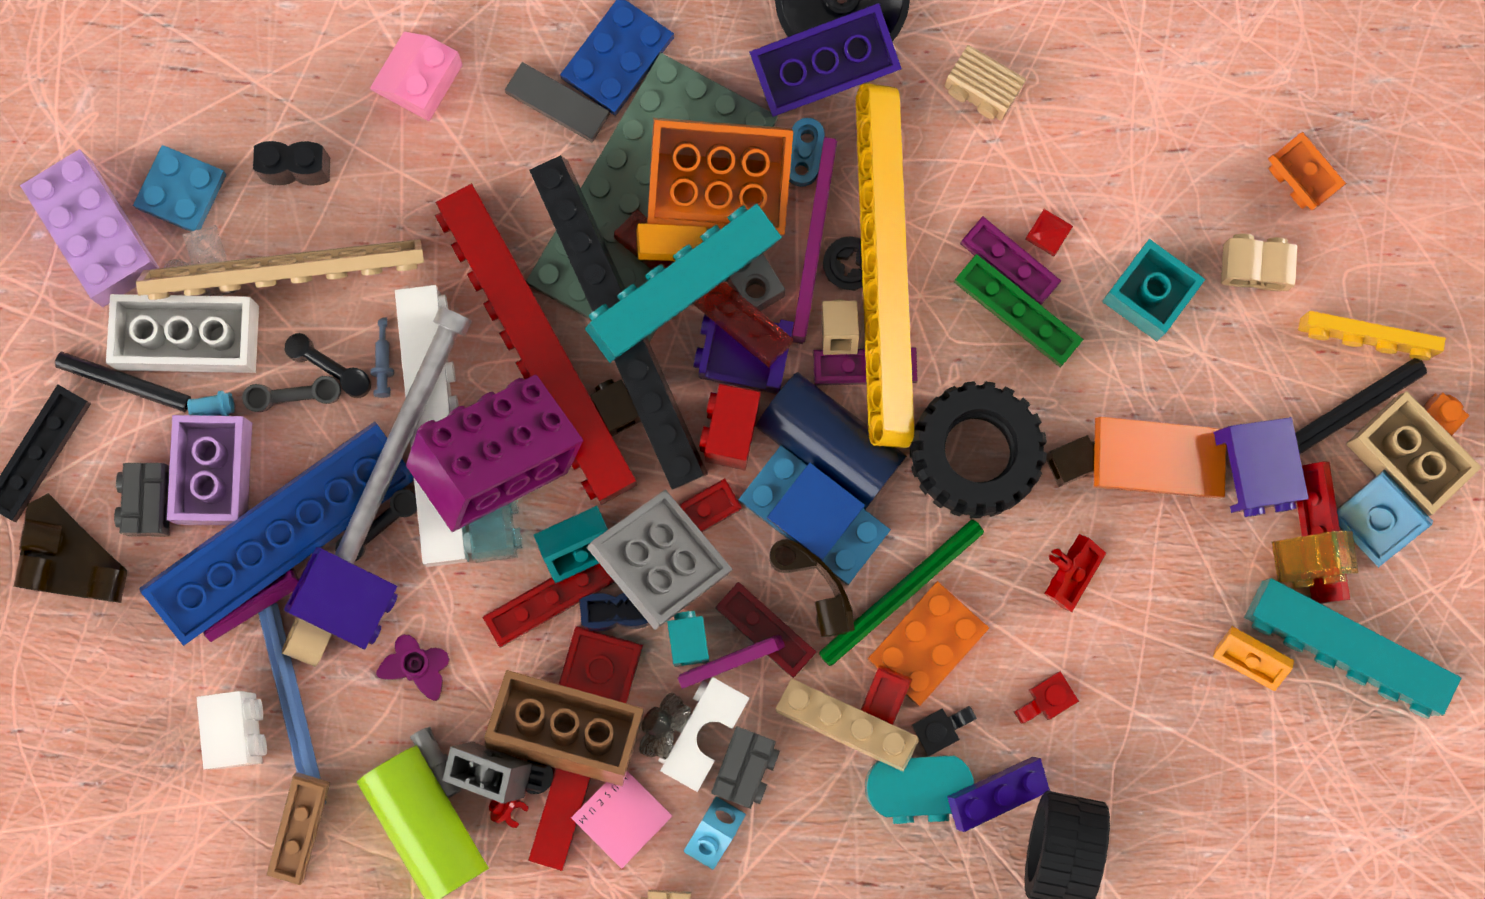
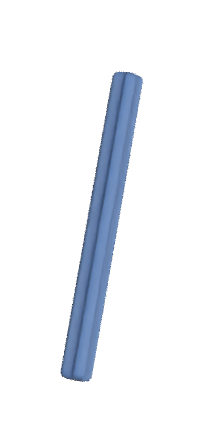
[258,603,326,804]

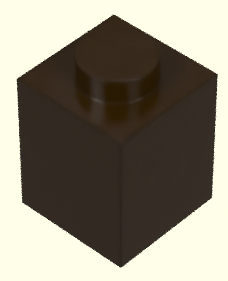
[591,379,641,436]
[1046,435,1095,487]

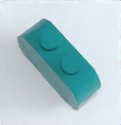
[865,756,974,824]

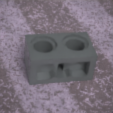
[722,253,785,317]

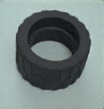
[1024,791,1110,899]

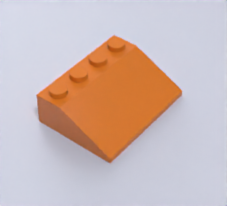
[647,118,793,235]

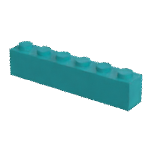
[585,204,782,363]
[1244,578,1462,719]

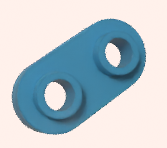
[789,118,825,187]

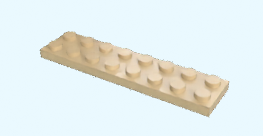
[136,239,424,300]

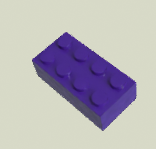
[749,3,902,117]

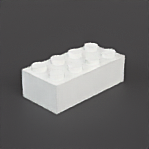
[106,294,259,373]

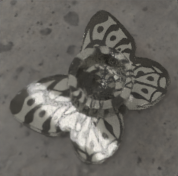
[639,693,691,760]

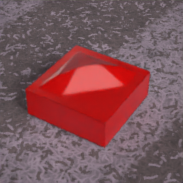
[1025,209,1073,257]

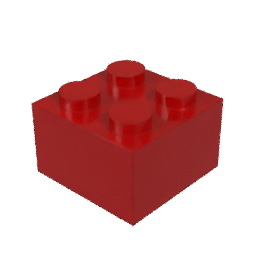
[699,384,761,471]

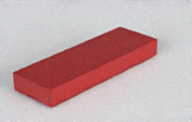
[528,768,591,871]

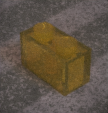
[1272,531,1359,589]

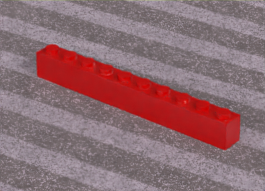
[435,183,637,505]

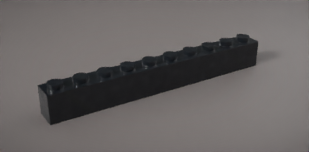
[529,155,708,490]

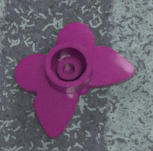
[376,635,450,701]

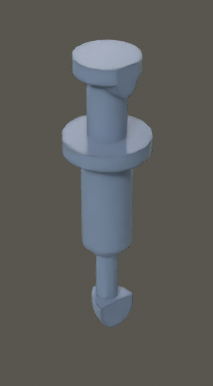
[370,317,394,398]

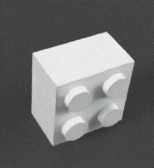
[196,691,267,769]

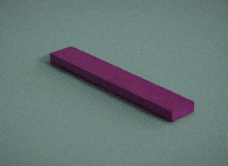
[791,137,837,344]

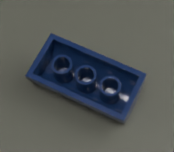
[756,372,907,510]

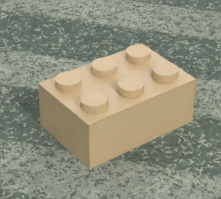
[1346,391,1482,516]

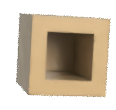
[821,299,859,355]

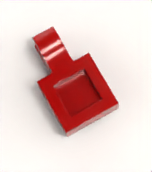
[1014,671,1079,724]

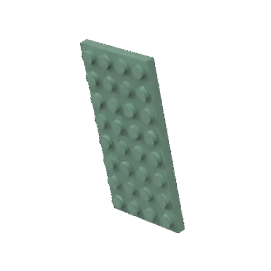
[526,52,778,343]

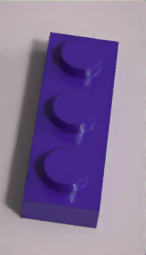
[947,757,1050,832]

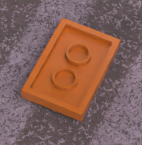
[867,581,989,706]

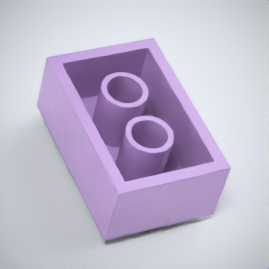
[167,415,252,526]

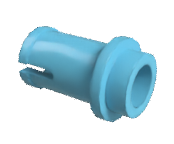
[187,391,235,416]

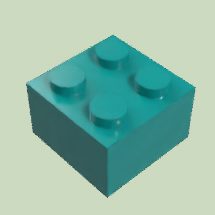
[1102,239,1206,342]

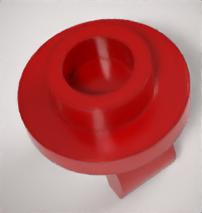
[489,799,529,828]

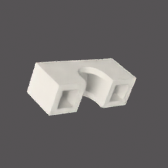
[658,677,749,792]

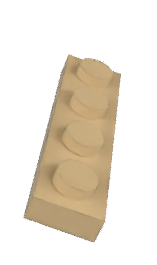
[776,678,919,772]

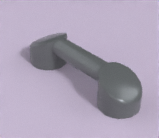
[242,376,341,412]

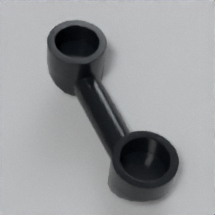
[284,333,371,398]
[335,489,417,561]

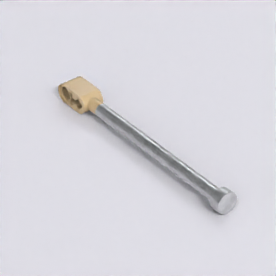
[282,306,472,667]

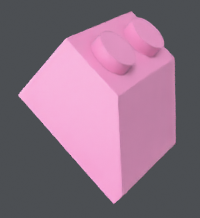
[370,32,463,121]

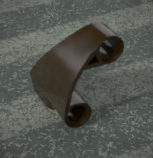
[769,539,855,637]

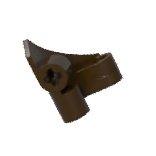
[14,493,127,603]

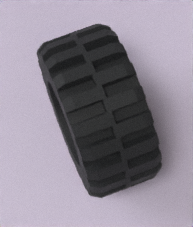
[910,381,1047,518]

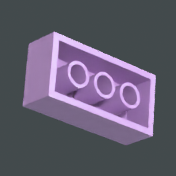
[20,149,160,307]

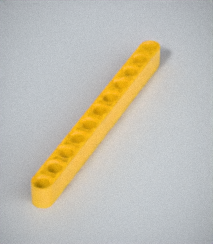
[855,83,914,448]

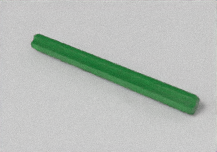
[819,519,984,666]

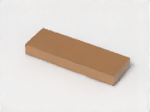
[267,772,330,885]

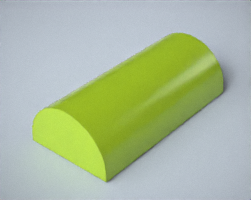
[357,745,489,899]

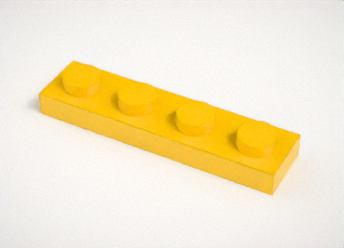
[1298,311,1446,361]

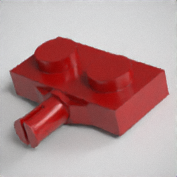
[1044,534,1106,612]

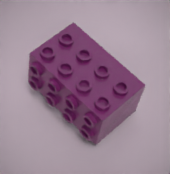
[406,375,583,532]

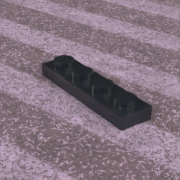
[0,384,91,523]

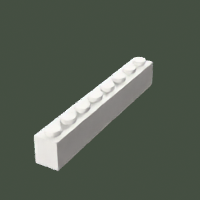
[395,285,474,567]

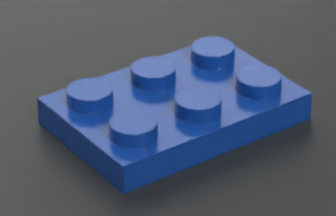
[560,0,674,116]

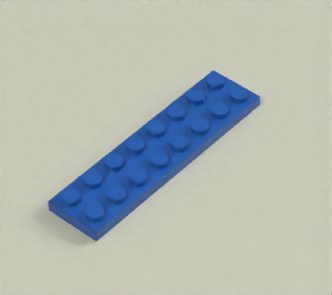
[139,421,414,646]

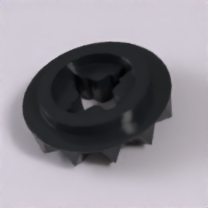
[823,237,863,291]

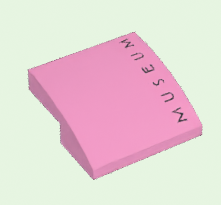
[571,771,672,869]

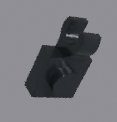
[911,706,977,756]

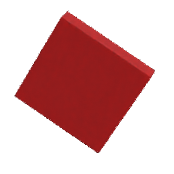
[559,626,643,704]

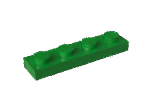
[954,254,1084,368]

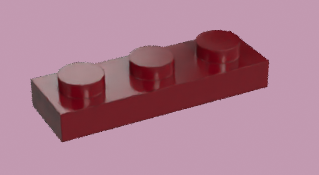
[715,582,816,678]

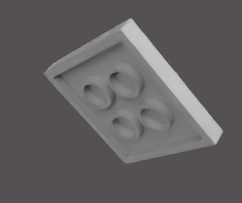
[587,489,733,630]

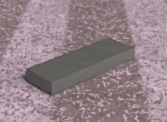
[505,62,610,143]

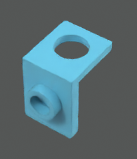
[684,797,746,870]

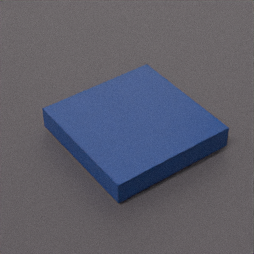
[767,463,865,561]

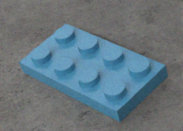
[738,446,891,585]

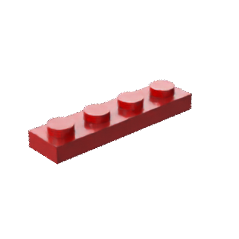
[1297,461,1350,604]

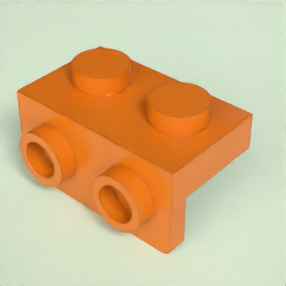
[1268,132,1347,211]

